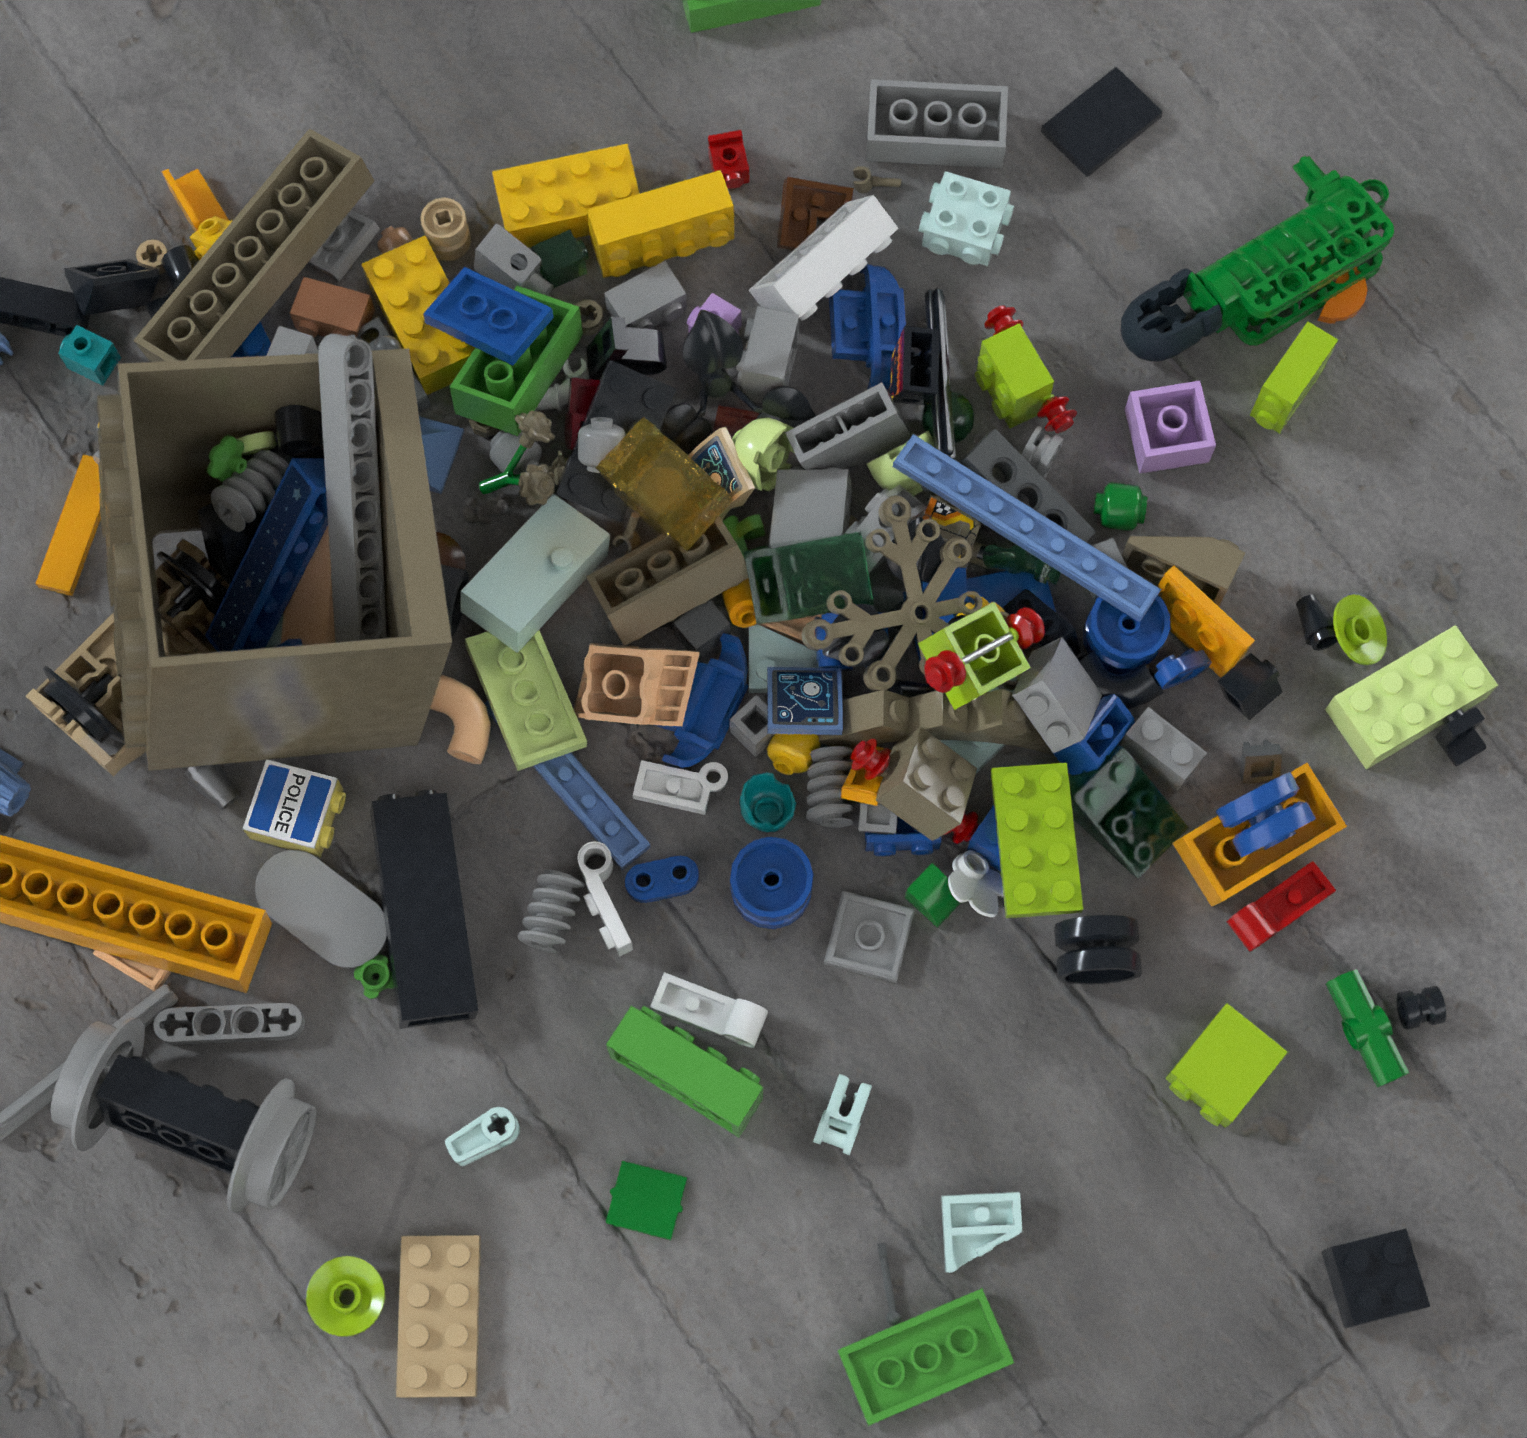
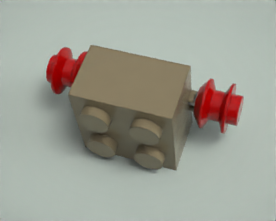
[851,727,979,844]

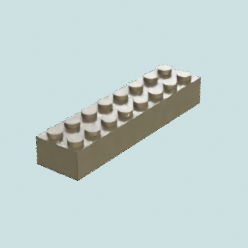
[133,128,375,362]

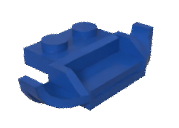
[829,264,906,390]
[654,633,749,768]

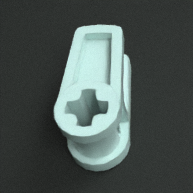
[813,1074,872,1155]
[445,1107,520,1166]

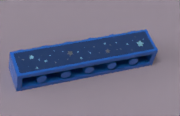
[205,458,328,652]

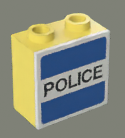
[243,759,346,858]

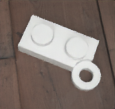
[633,760,728,815]

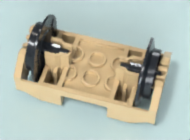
[26,539,230,777]

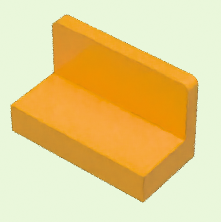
[162,168,229,232]

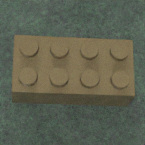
[586,507,753,646]

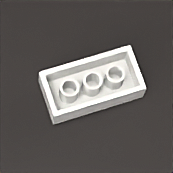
[748,195,899,321]

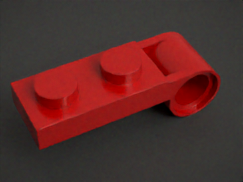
[1226,861,1336,952]

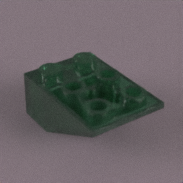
[744,532,874,624]
[1069,746,1189,879]

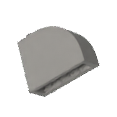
[785,382,912,470]

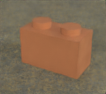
[290,277,375,338]

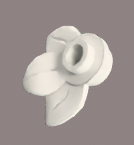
[948,851,1003,917]

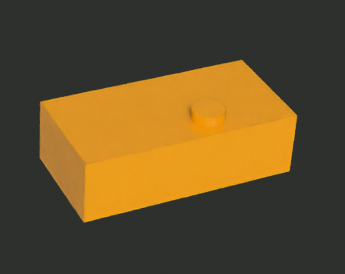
[1172,763,1347,907]

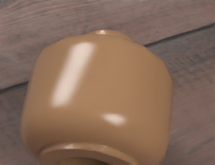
[377,226,413,254]

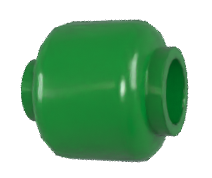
[1093,482,1148,531]

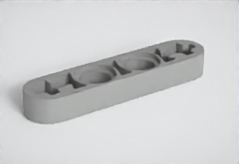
[153,1003,305,1045]

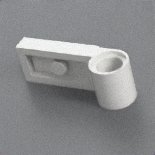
[577,841,633,956]
[650,972,768,1048]

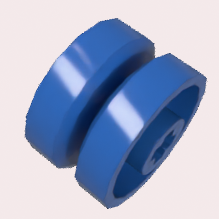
[1083,595,1170,674]
[1216,772,1316,858]
[730,837,813,929]

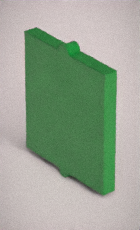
[605,1161,687,1240]

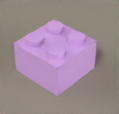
[1125,381,1216,474]

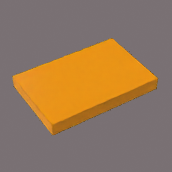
[1157,566,1255,678]

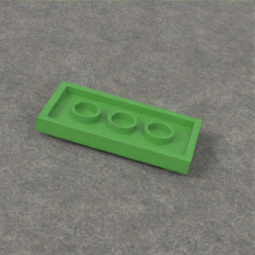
[837,1288,1014,1426]

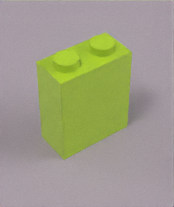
[1250,322,1338,434]
[1165,1003,1288,1128]

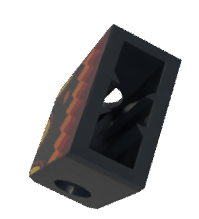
[890,326,940,405]

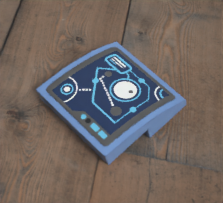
[767,667,843,735]

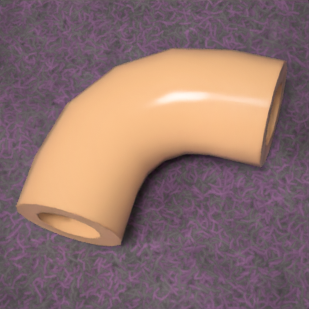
[430,675,491,764]

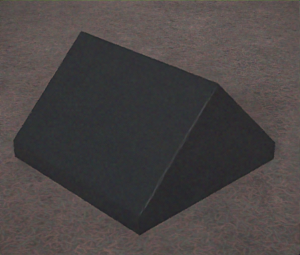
[64,259,160,316]

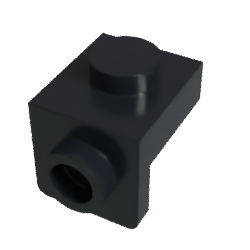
[1435,706,1486,766]

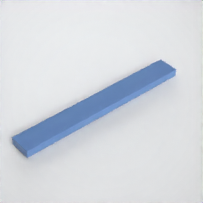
[892,434,1161,622]

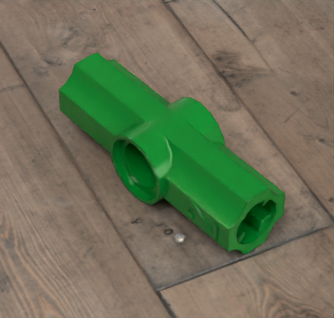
[1326,969,1409,1088]

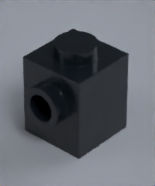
[1218,653,1282,720]

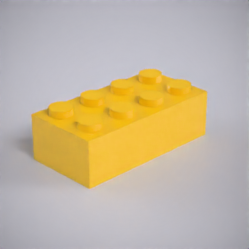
[492,143,640,248]
[586,170,735,278]
[361,235,475,395]

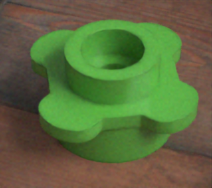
[354,955,394,999]

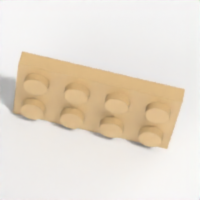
[396,1235,481,1398]

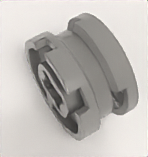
[1021,426,1064,479]

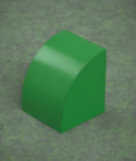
[905,863,962,928]

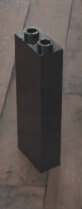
[370,790,479,1029]

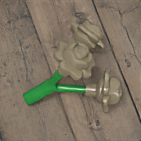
[479,410,568,505]

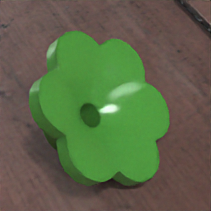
[207,435,247,482]

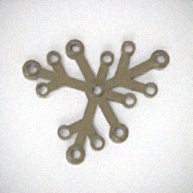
[802,496,1022,691]

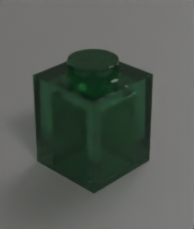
[532,230,589,289]

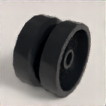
[1054,915,1142,985]

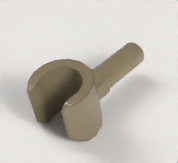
[853,166,901,194]
[613,512,641,554]

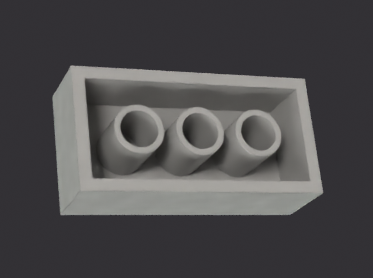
[866,79,1008,168]

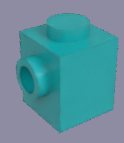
[58,325,121,386]

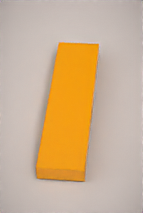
[35,454,101,596]

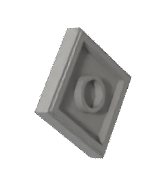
[824,891,915,983]

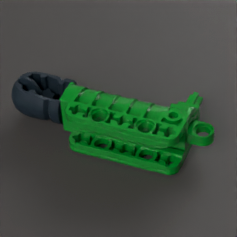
[1121,155,1394,362]

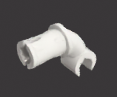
[535,358,589,411]

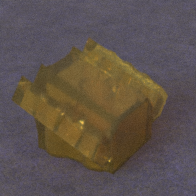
[595,417,733,551]

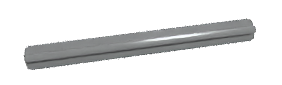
[0,984,178,1141]

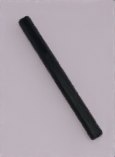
[925,288,956,459]

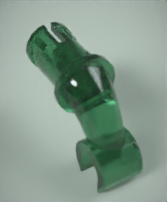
[983,545,1061,586]

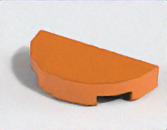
[1317,266,1368,324]

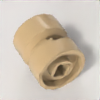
[420,198,471,261]

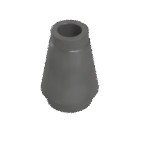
[185,764,239,810]

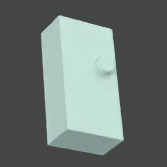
[461,494,610,653]

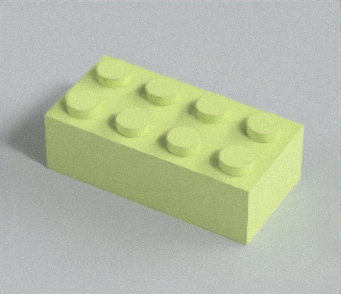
[1325,625,1498,770]

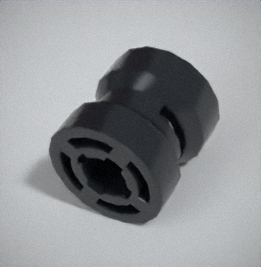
[1396,986,1446,1030]

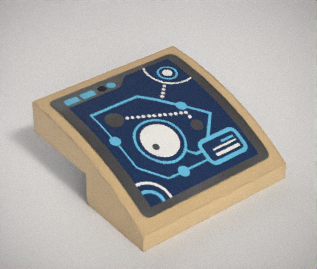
[678,427,755,520]

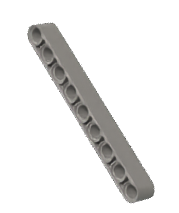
[318,334,387,643]

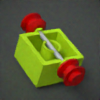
[975,305,1077,433]
[918,602,1045,710]

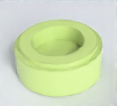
[238,431,277,455]

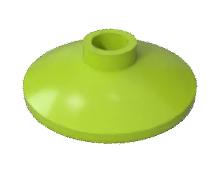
[1333,594,1387,665]
[306,1256,385,1337]

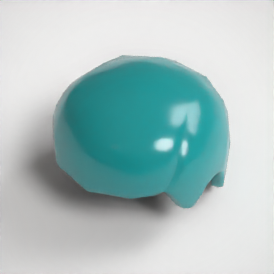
[739,772,796,833]

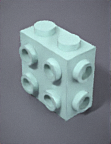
[918,171,1014,266]

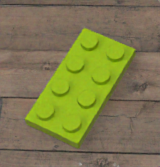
[991,763,1083,918]

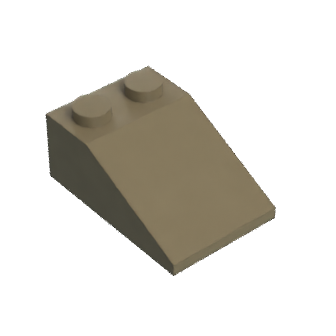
[1122,536,1246,606]

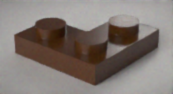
[777,177,854,250]

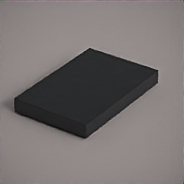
[1041,67,1163,177]

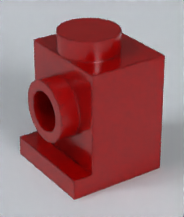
[708,130,750,189]

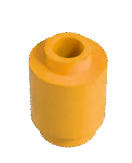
[722,578,765,628]

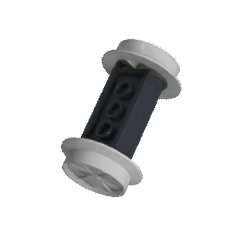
[51,1018,317,1213]

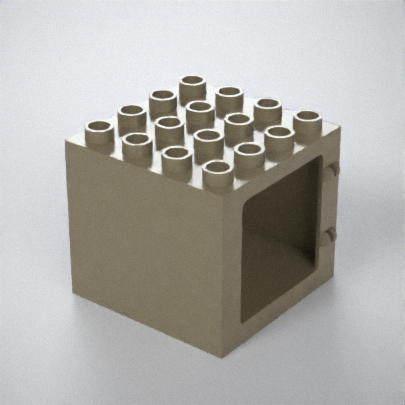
[97,349,452,771]

